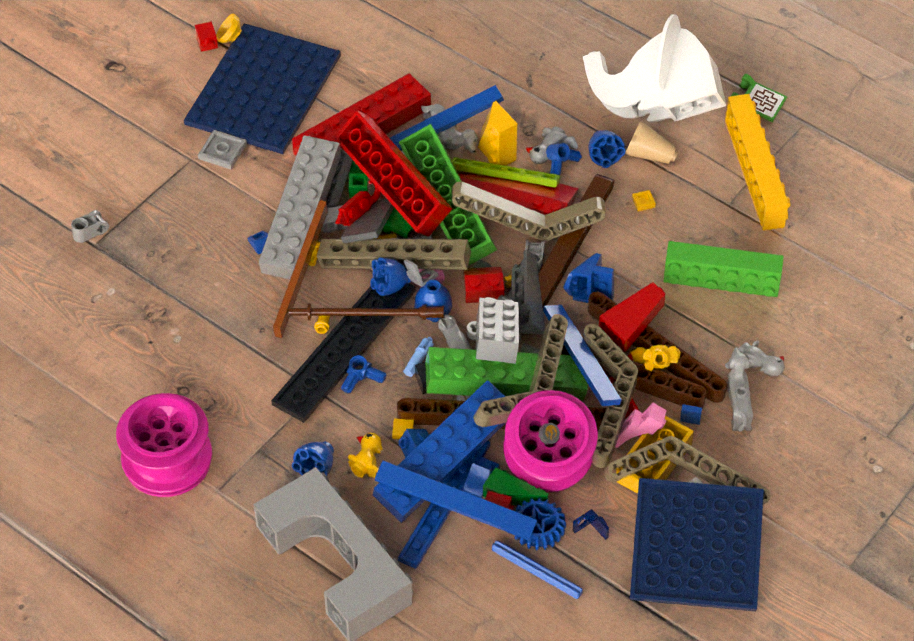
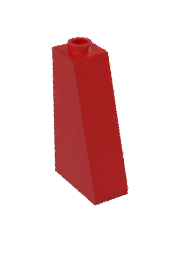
[599,282,666,352]

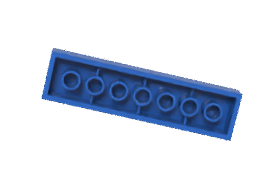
[372,380,506,523]

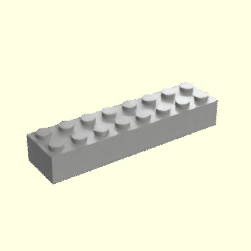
[259,135,341,279]

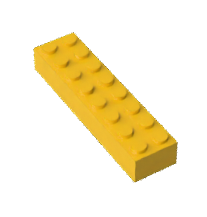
[725,94,790,231]

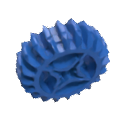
[514,497,566,550]

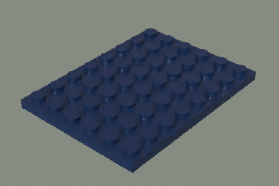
[184,23,341,154]

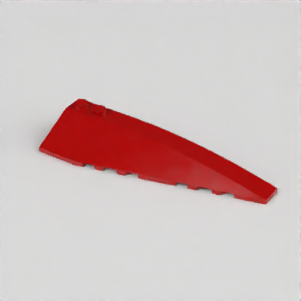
[458,173,579,215]

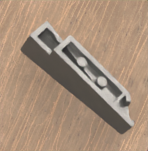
[512,249,545,335]

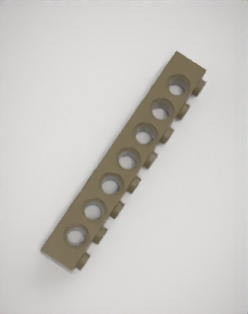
[317,238,471,270]

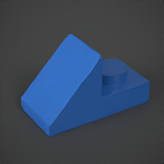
[463,457,500,498]

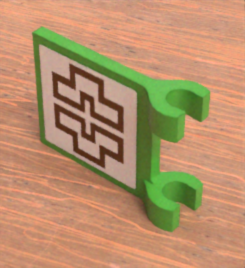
[731,74,787,123]

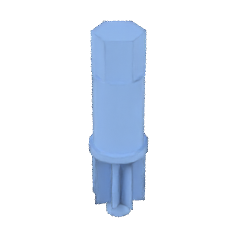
[403,337,434,377]

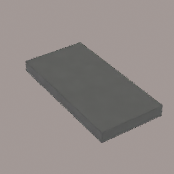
[341,199,394,243]

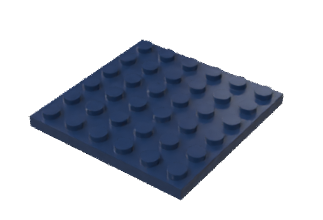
[630,478,764,611]

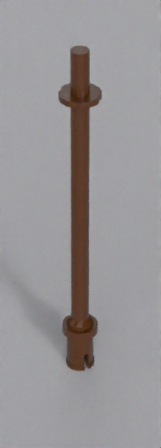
[289,303,444,321]

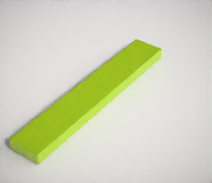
[451,157,561,188]

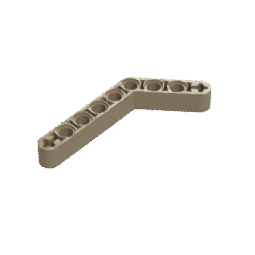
[452,182,606,241]
[473,314,568,427]
[583,324,638,468]
[604,436,771,505]

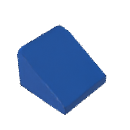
[247,231,268,254]

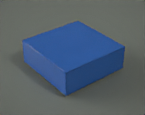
[680,404,702,425]

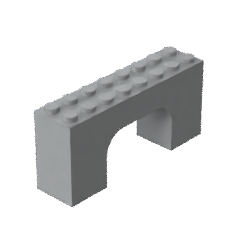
[254,467,413,641]

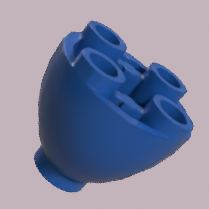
[588,130,626,168]
[370,258,411,296]
[414,280,452,322]
[292,441,334,476]

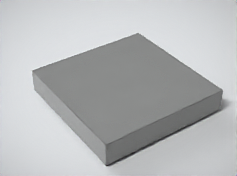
[198,130,247,169]

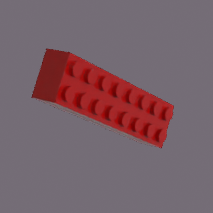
[292,73,431,156]
[334,110,453,237]

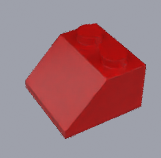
[463,267,504,303]

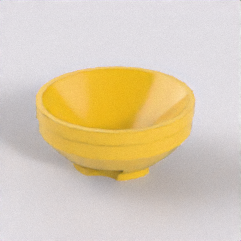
[216,13,241,43]

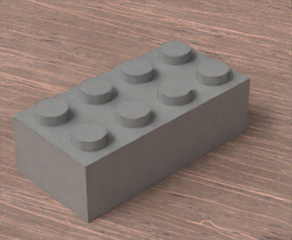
[476,297,519,364]

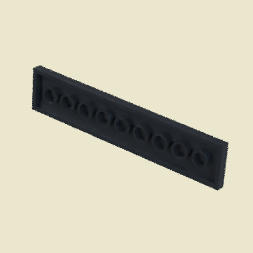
[271,283,416,423]

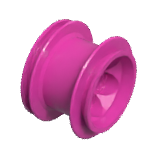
[504,390,598,492]
[116,393,212,497]

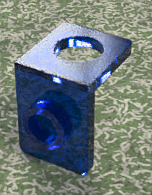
[572,509,609,540]

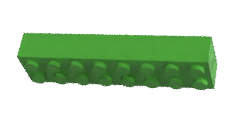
[399,124,497,266]
[425,347,588,402]

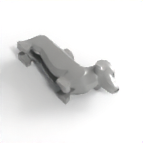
[421,104,478,153]
[725,348,753,432]

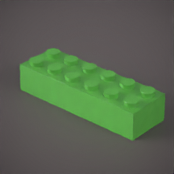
[663,241,784,297]

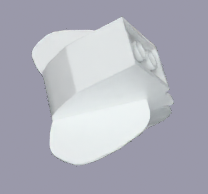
[583,14,726,122]

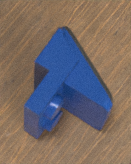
[563,253,614,303]

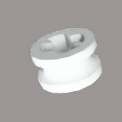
[467,321,476,340]

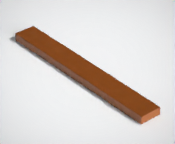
[273,200,328,338]

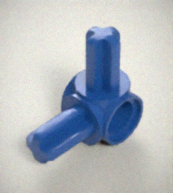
[546,143,582,175]
[341,355,387,394]

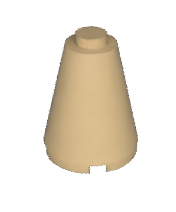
[625,121,678,164]

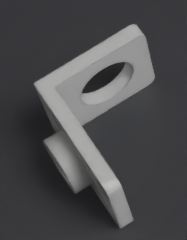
[404,259,439,287]

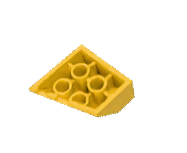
[478,101,518,166]

